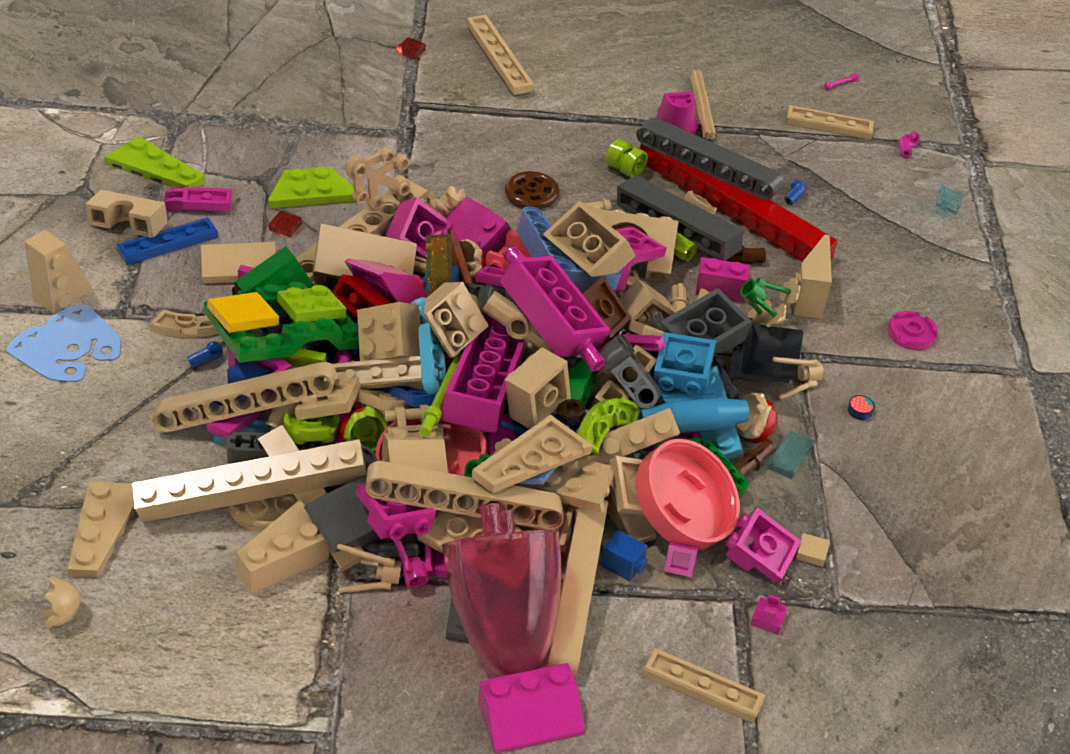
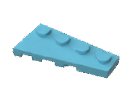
[699,366,744,460]

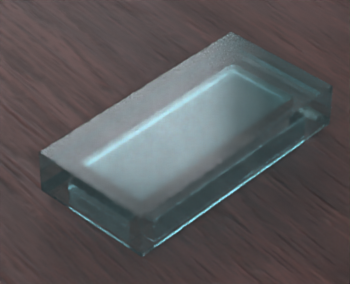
[768,430,814,479]

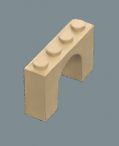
[588,206,678,283]

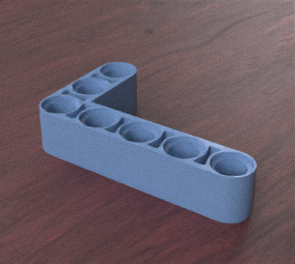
[516,206,622,293]

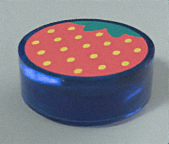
[847,395,875,420]

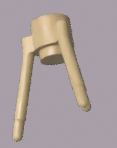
[772,357,824,400]
[337,544,402,593]

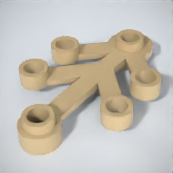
[345,147,411,210]

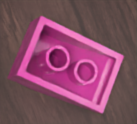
[445,196,512,255]

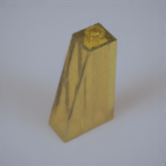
[426,234,454,296]

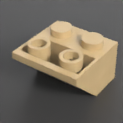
[423,282,489,358]

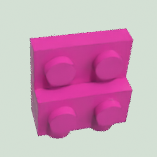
[356,484,436,540]
[725,508,801,584]

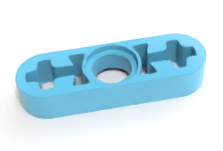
[418,322,446,395]

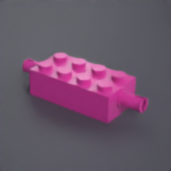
[500,246,611,371]

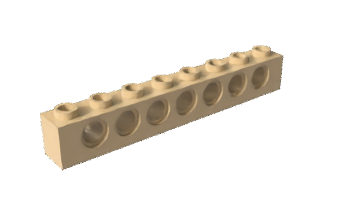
[296,179,428,286]

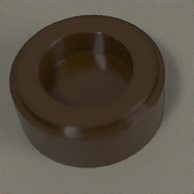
[557,399,585,426]

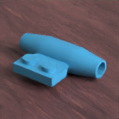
[639,379,749,433]

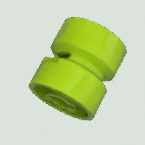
[605,138,648,178]

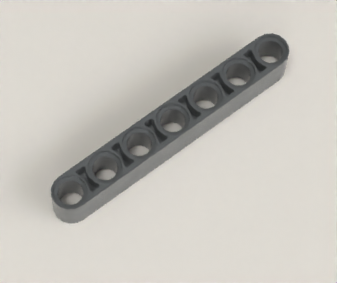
[636,117,784,200]

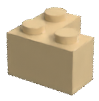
[619,279,676,335]

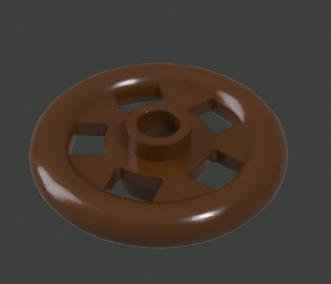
[505,171,560,209]

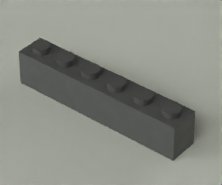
[617,175,744,261]

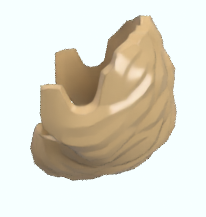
[428,186,466,218]

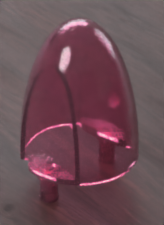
[442,503,561,677]

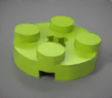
[284,408,339,444]

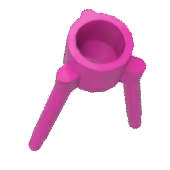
[387,539,434,588]

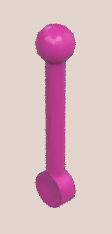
[824,74,859,90]

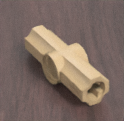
[482,291,551,352]

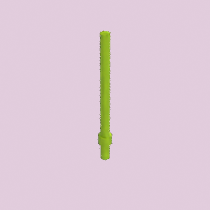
[419,348,465,437]

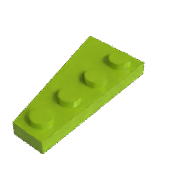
[104,136,205,188]

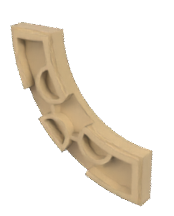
[149,310,219,338]

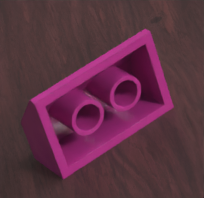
[344,258,428,304]
[478,663,584,753]

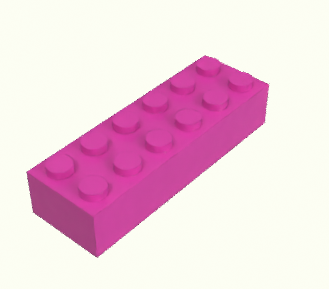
[441,312,528,433]

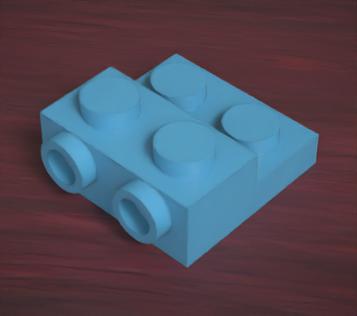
[654,332,716,395]

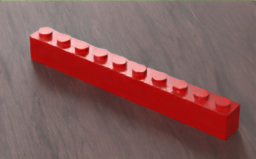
[640,144,838,262]

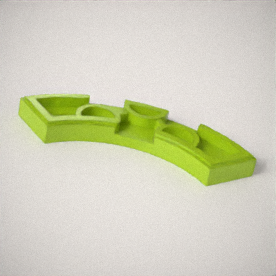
[577,398,641,456]

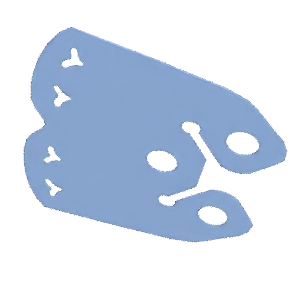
[6,305,121,381]

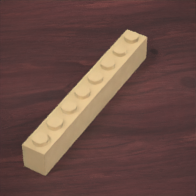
[132,439,367,523]

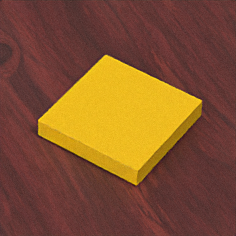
[207,292,279,333]

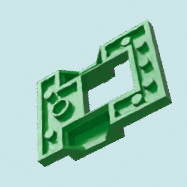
[203,282,359,363]

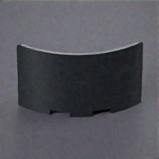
[729,318,803,386]

